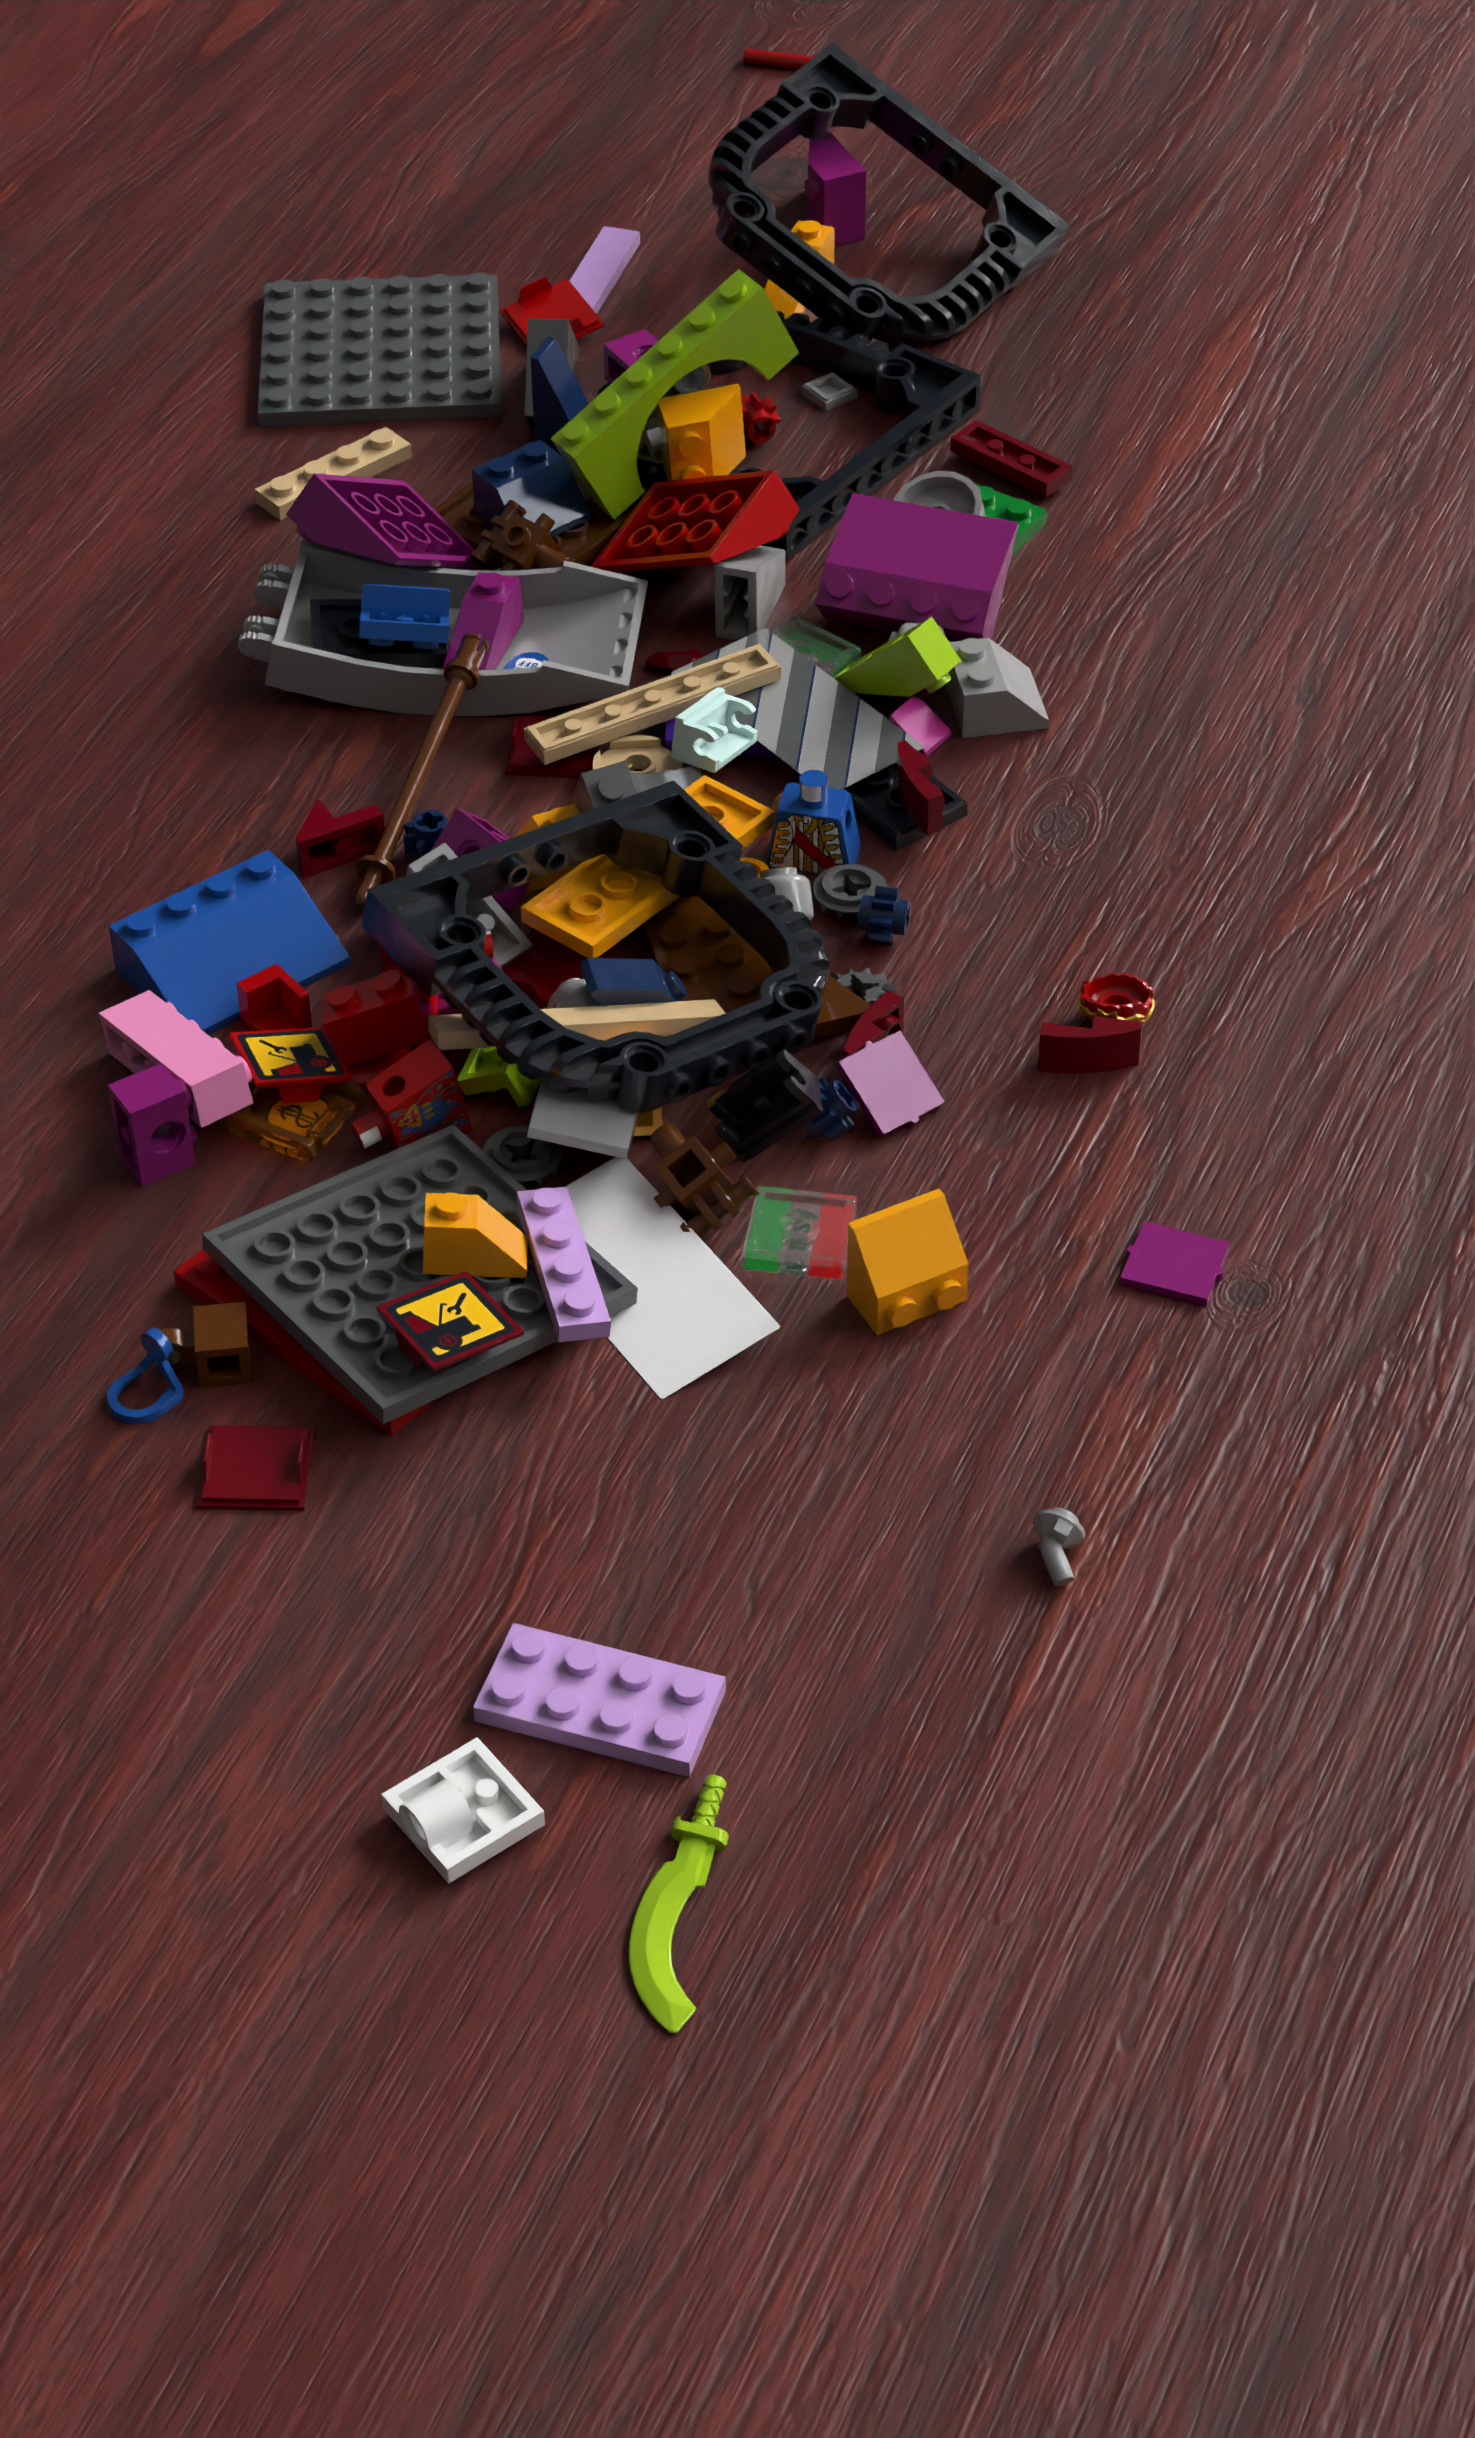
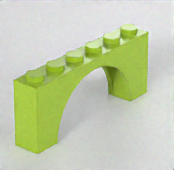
[551,269,799,520]

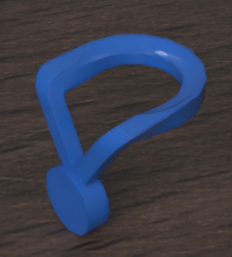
[107,1327,184,1424]

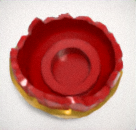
[1078,972,1155,1025]

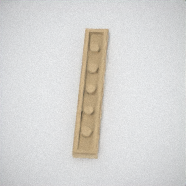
[524,644,781,765]
[428,999,725,1050]

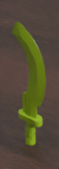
[629,1774,729,2033]

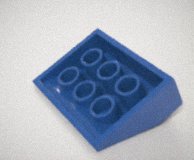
[109,850,351,1035]

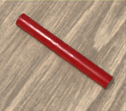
[743,48,814,70]

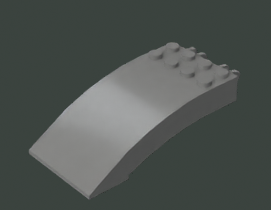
[237,540,648,716]

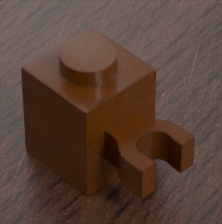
[159,1301,253,1388]

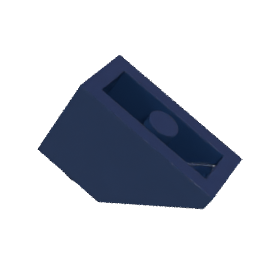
[579,958,687,1006]

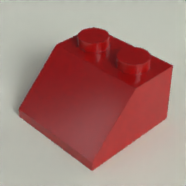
[322,968,438,1067]

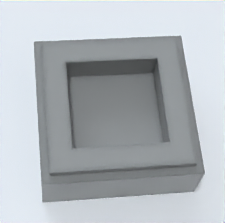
[801,372,858,411]

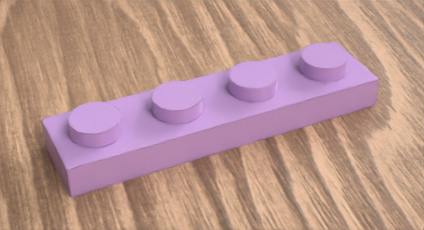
[516,1187,611,1342]

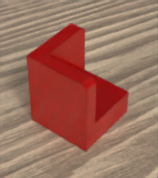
[236,963,312,1031]

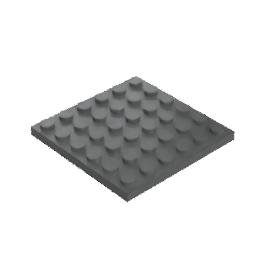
[258,272,501,427]
[202,1125,638,1424]

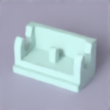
[671,687,758,773]

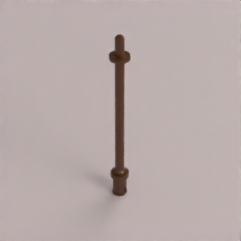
[354,633,489,909]

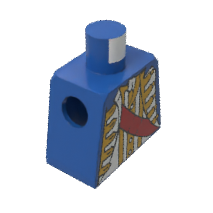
[766,770,861,874]

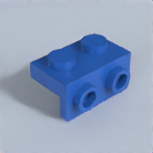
[359,584,450,649]

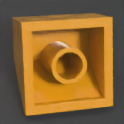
[657,383,746,481]
[847,1189,969,1335]

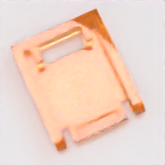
[213,1081,366,1163]

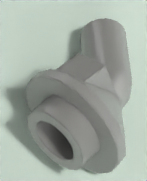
[1032,1507,1086,1587]

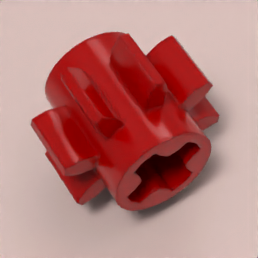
[741,392,781,446]

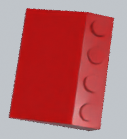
[590,470,800,572]

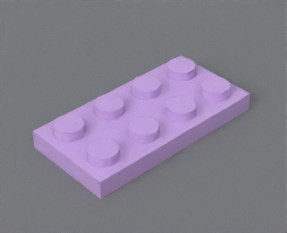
[473,1623,726,1777]

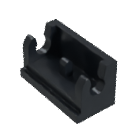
[707,1049,823,1162]

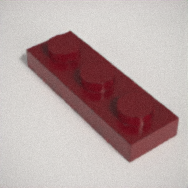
[950,420,1073,497]

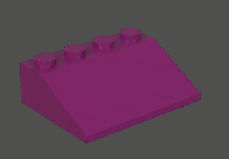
[286,473,484,569]
[815,493,1019,642]

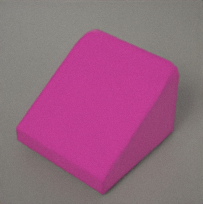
[890,695,951,757]

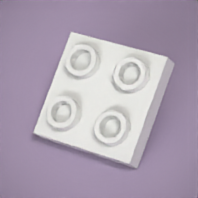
[381,1737,545,1884]

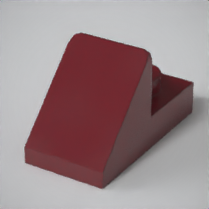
[296,800,385,879]

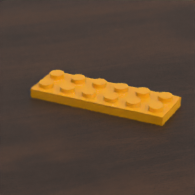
[521,775,775,958]

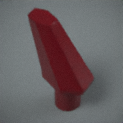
[645,650,703,675]

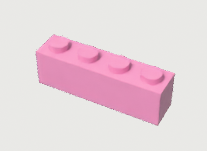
[99,990,253,1128]

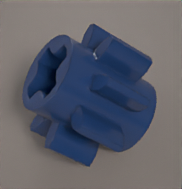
[403,810,447,860]
[858,886,911,945]
[802,1077,857,1140]

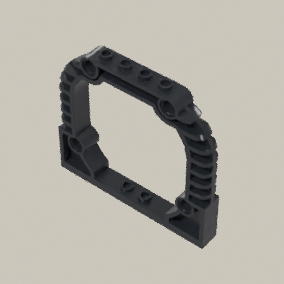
[708,43,1071,345]
[597,311,981,561]
[362,780,829,1113]

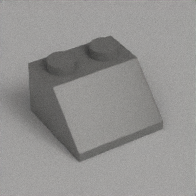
[944,638,1049,738]
[527,1078,639,1159]

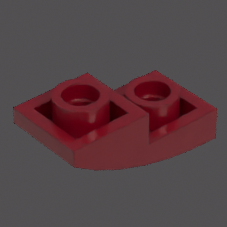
[897,740,945,836]
[843,990,904,1091]
[1038,1016,1143,1074]

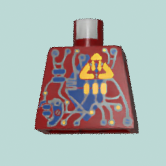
[349,1039,473,1150]

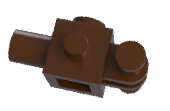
[469,500,574,571]
[650,1123,759,1237]

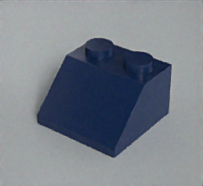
[472,440,592,537]

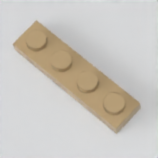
[254,427,412,521]

